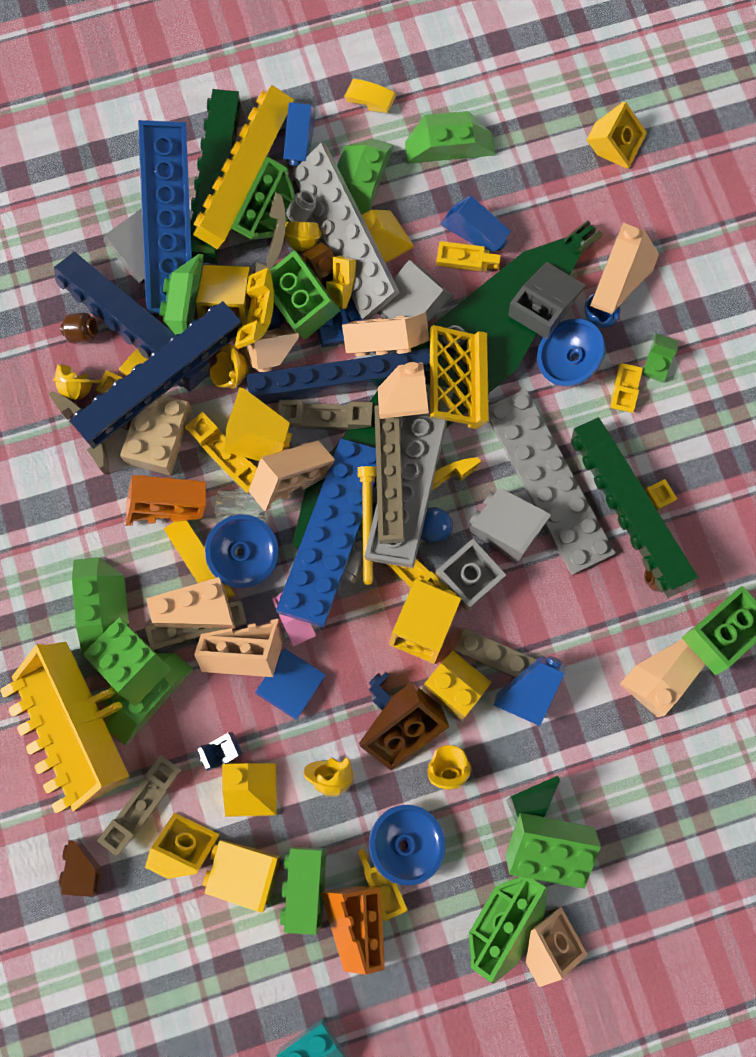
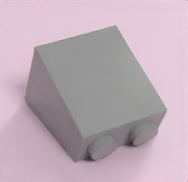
[103,208,145,283]
[377,260,454,322]
[469,487,551,564]

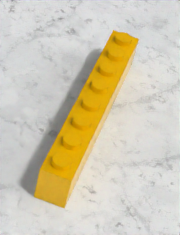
[193,84,294,249]

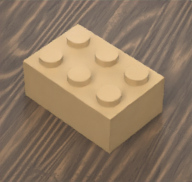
[120,395,192,476]

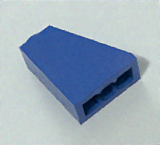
[283,102,316,167]
[440,195,511,254]
[493,656,565,726]

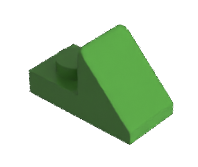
[641,333,678,383]

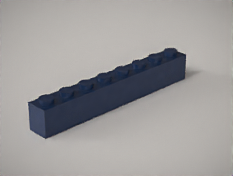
[54,251,210,392]
[69,301,243,449]
[246,348,430,404]

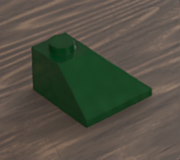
[506,776,560,822]

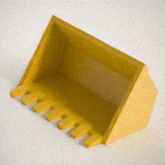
[0,641,129,813]

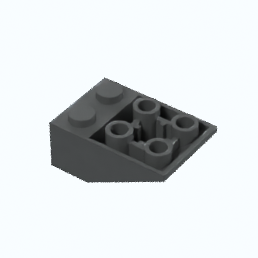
[508,262,586,340]

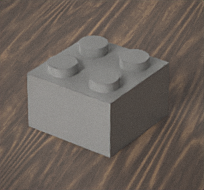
[435,539,506,612]

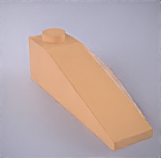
[590,223,659,314]
[620,639,705,717]

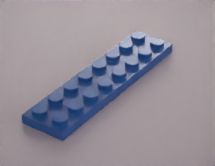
[138,120,192,314]
[276,438,377,628]

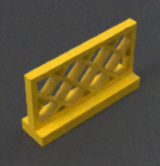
[430,325,489,429]

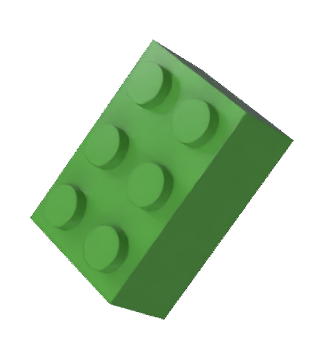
[270,250,341,339]
[681,586,756,675]
[83,617,172,707]
[505,813,601,889]
[280,847,327,935]

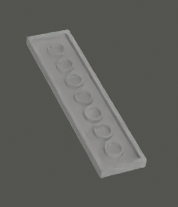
[291,143,400,320]
[364,384,454,568]
[488,389,616,576]

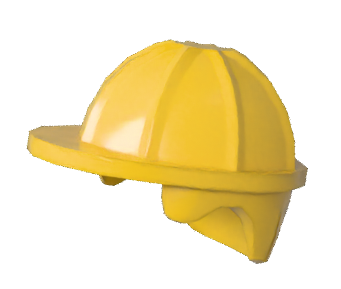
[284,221,322,252]
[210,344,249,388]
[53,364,101,400]
[427,745,472,791]
[303,757,354,797]

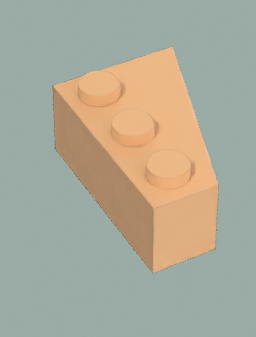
[342,313,430,356]
[249,440,335,511]
[146,577,236,629]
[194,619,285,677]

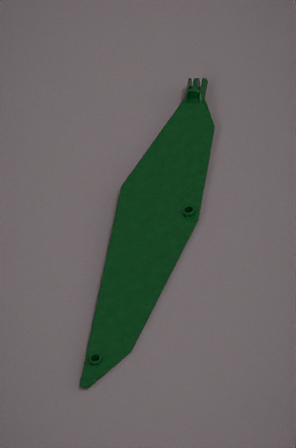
[293,220,603,549]

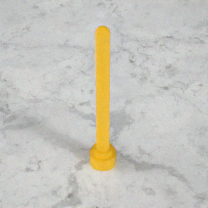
[358,466,377,585]

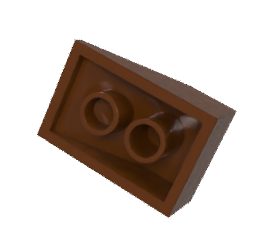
[359,682,449,771]

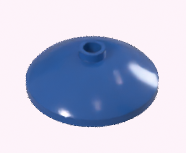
[537,318,606,387]
[205,514,278,588]
[369,805,445,886]

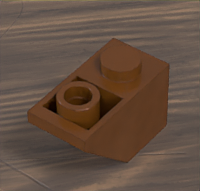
[301,242,334,289]
[59,839,102,897]

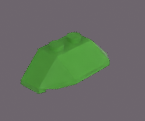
[405,111,495,164]
[337,139,393,215]
[231,156,295,239]
[159,254,204,335]
[72,557,129,656]
[104,653,194,745]
[469,877,548,984]

